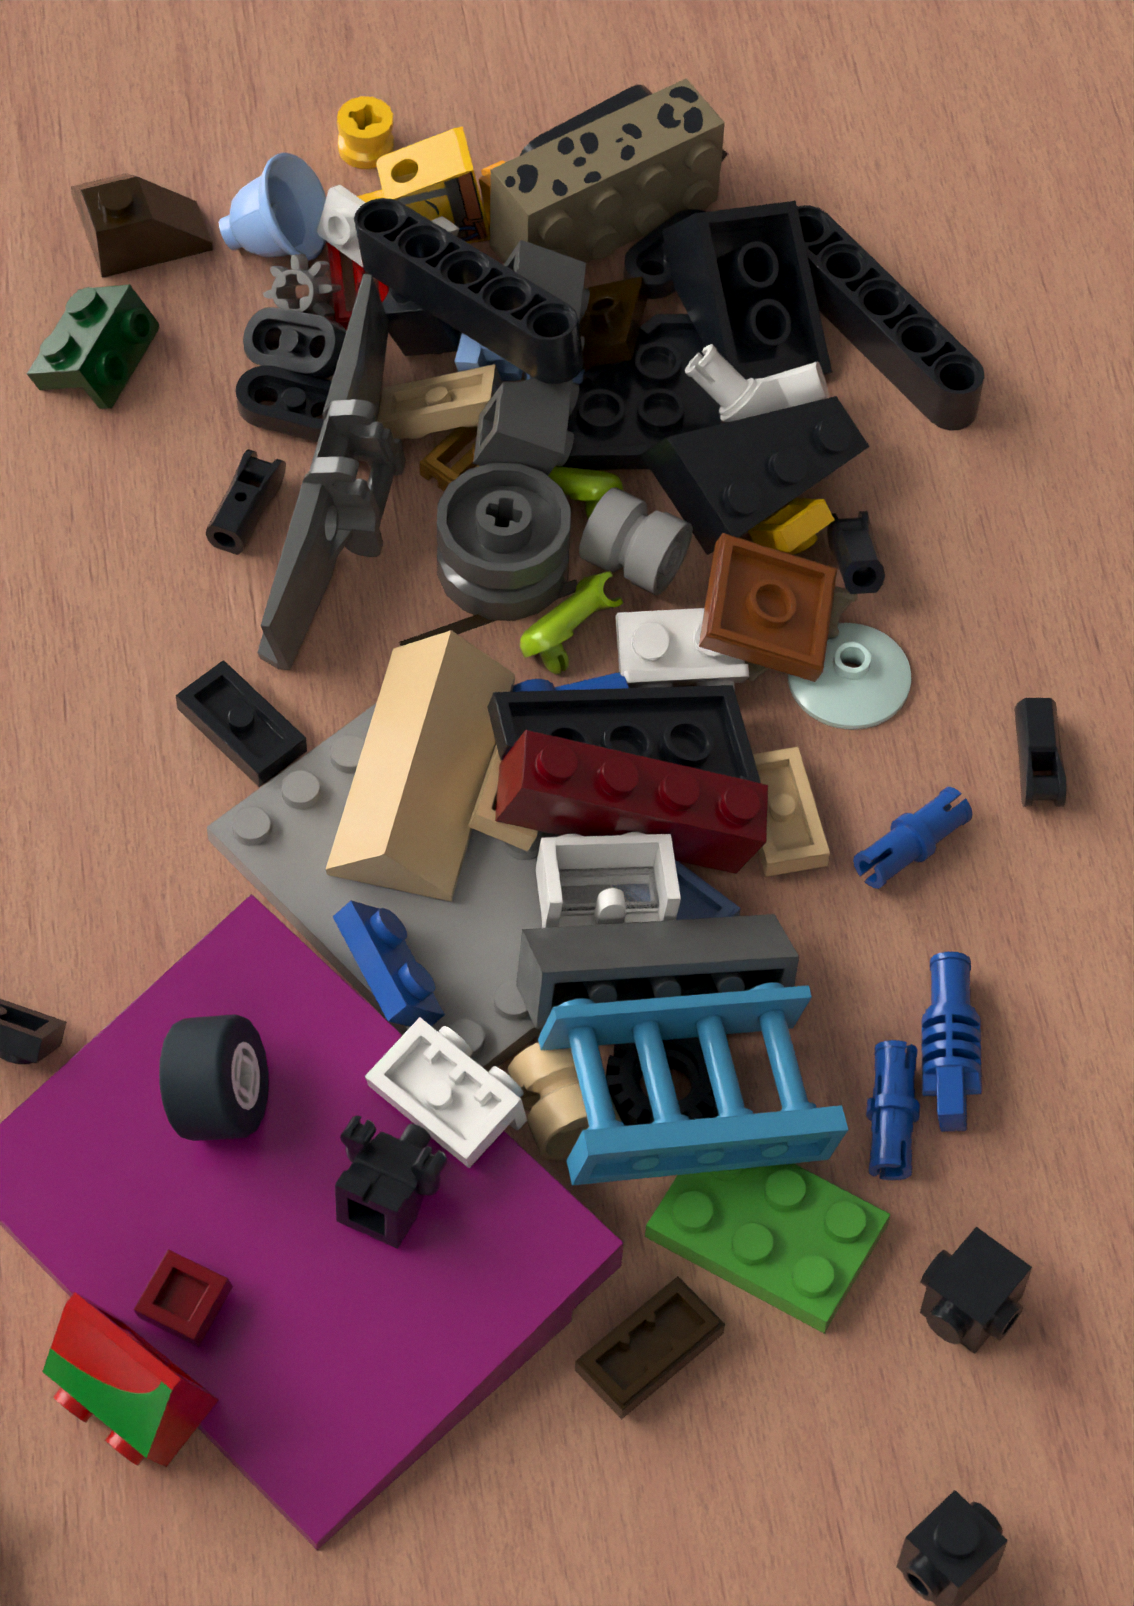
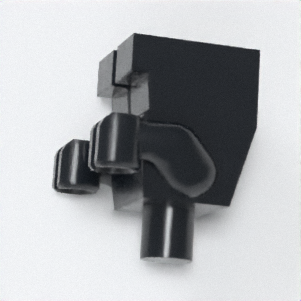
[335,1115,447,1249]

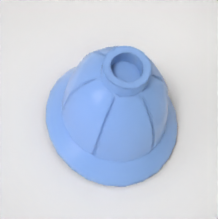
[219,152,326,261]

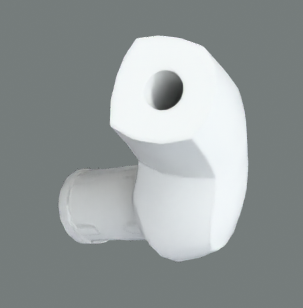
[685,344,829,423]

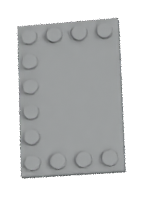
[207,704,629,1072]

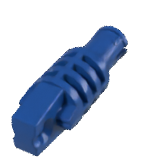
[921,951,982,1132]

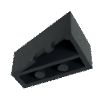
[640,396,870,555]

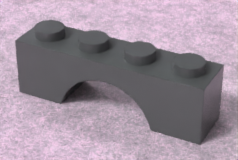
[473,240,590,476]

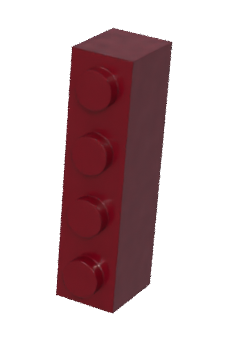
[495,730,768,874]

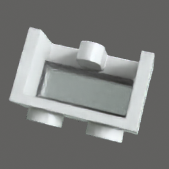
[535,832,681,928]

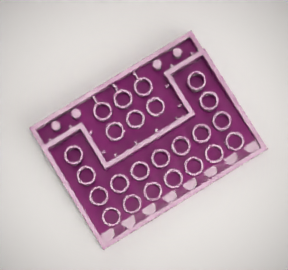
[0,894,624,1550]

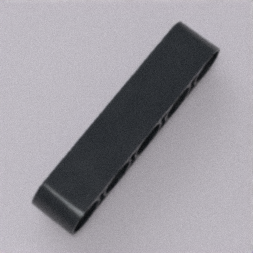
[354,198,584,384]
[797,205,985,430]

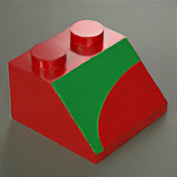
[42,1292,219,1467]

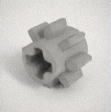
[263,254,341,317]

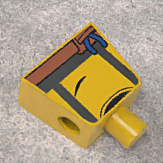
[357,126,490,243]

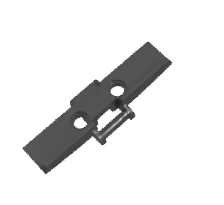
[257,274,406,670]

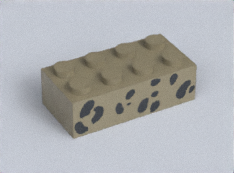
[490,78,725,263]

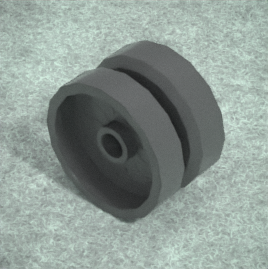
[437,462,571,621]

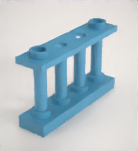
[538,983,849,1186]

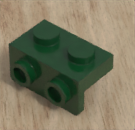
[27,284,159,409]

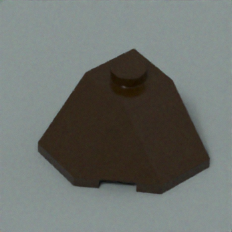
[71,173,213,278]

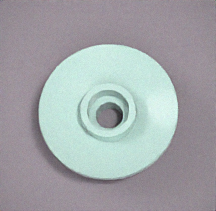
[788,623,911,730]

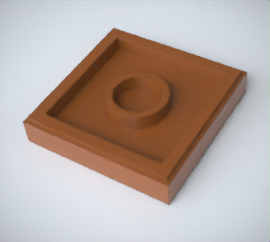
[699,533,837,682]

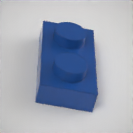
[332,901,445,1027]

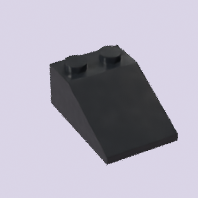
[662,201,832,380]

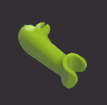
[548,466,623,520]
[519,571,623,675]

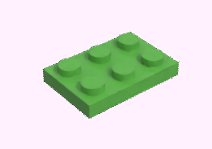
[645,1163,890,1333]

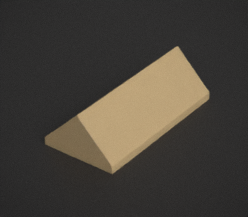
[326,630,515,902]

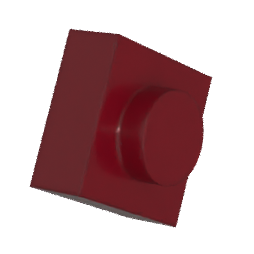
[133,1249,233,1347]

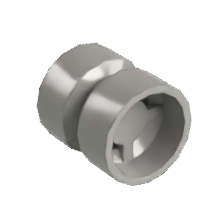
[579,487,693,595]

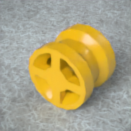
[337,96,394,169]

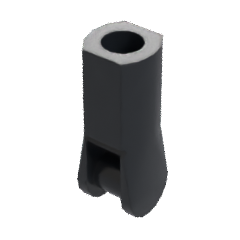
[205,449,286,555]
[827,511,885,594]
[1014,698,1066,807]

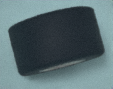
[159,1014,269,1141]

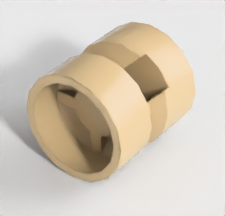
[508,1042,621,1161]

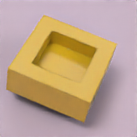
[748,498,834,555]

